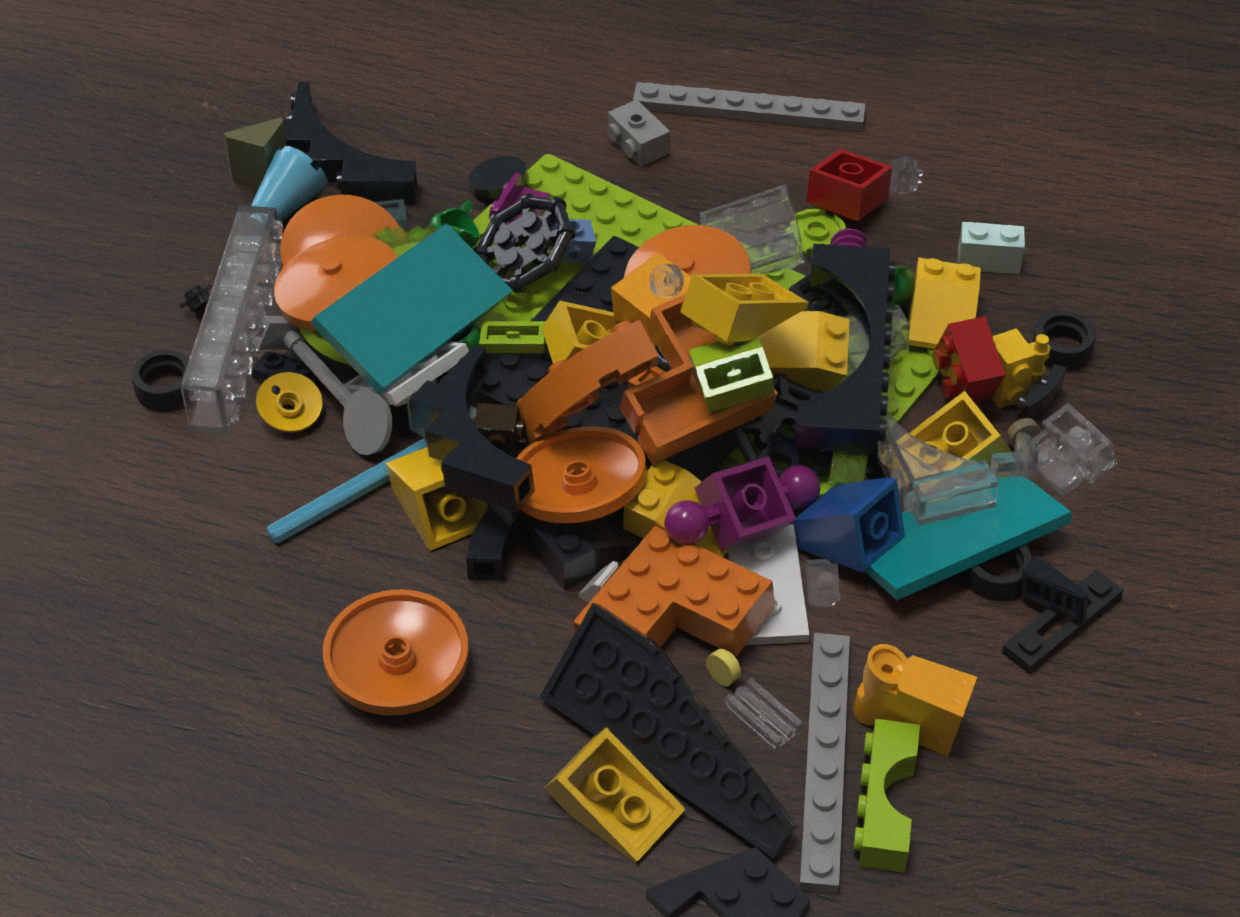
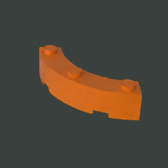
[516,320,659,446]

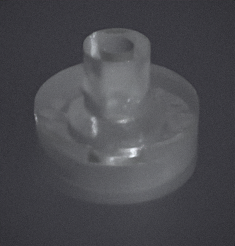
[649,264,684,298]

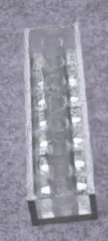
[181,205,283,435]

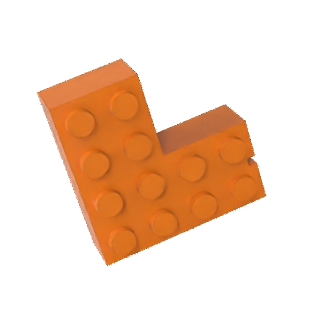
[620,294,778,465]
[573,525,775,656]

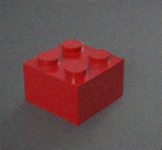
[806,149,893,221]
[932,316,1006,404]

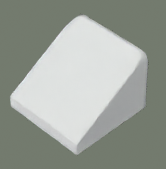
[579,561,618,603]

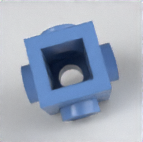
[548,219,596,264]

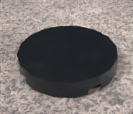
[468,156,529,199]

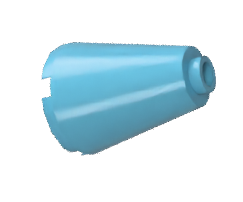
[249,146,328,230]

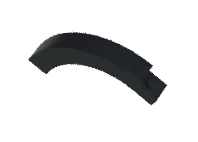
[466,470,648,581]

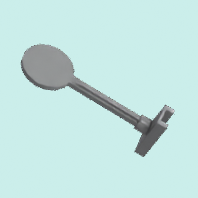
[252,316,392,455]

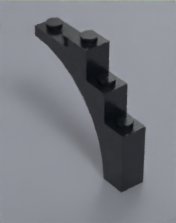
[283,82,418,204]
[409,346,535,513]

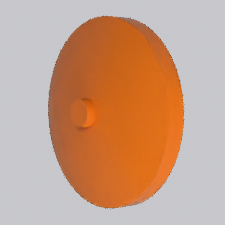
[280,195,405,268]
[624,225,752,277]
[274,235,397,331]
[516,426,647,523]
[323,589,469,715]

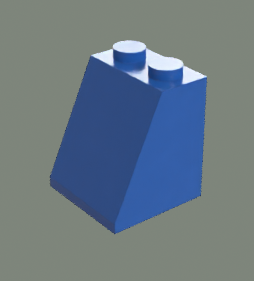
[793,477,905,573]

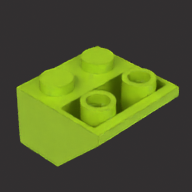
[689,337,775,413]

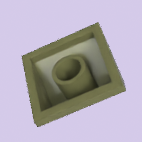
[224,117,287,189]

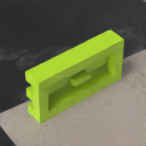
[479,321,546,353]

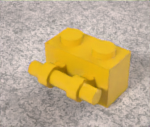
[992,328,1050,409]

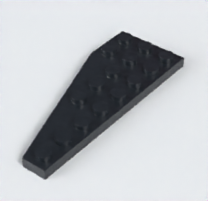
[540,603,797,858]

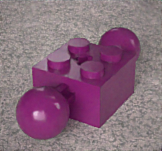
[664,456,821,551]

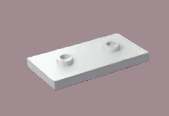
[727,524,809,645]

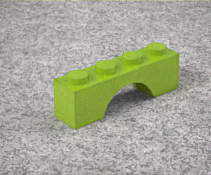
[853,718,920,873]

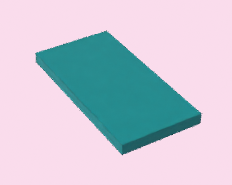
[311,223,513,395]
[864,466,1072,600]

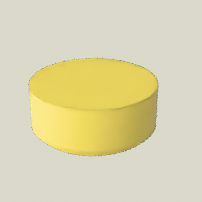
[706,649,741,686]

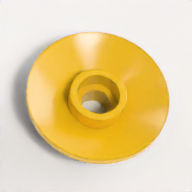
[256,372,322,432]

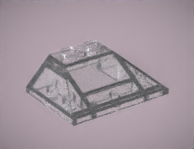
[700,184,805,274]

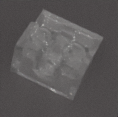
[1018,403,1117,496]

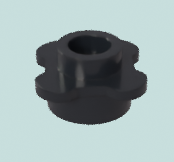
[180,285,213,313]

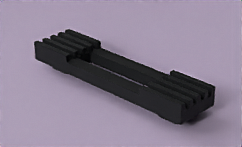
[1002,569,1124,674]

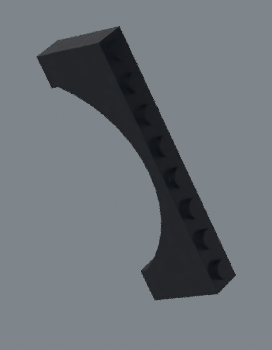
[795,244,896,454]

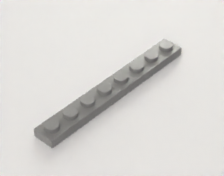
[633,82,865,131]
[799,633,850,894]

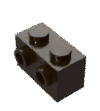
[474,403,526,458]

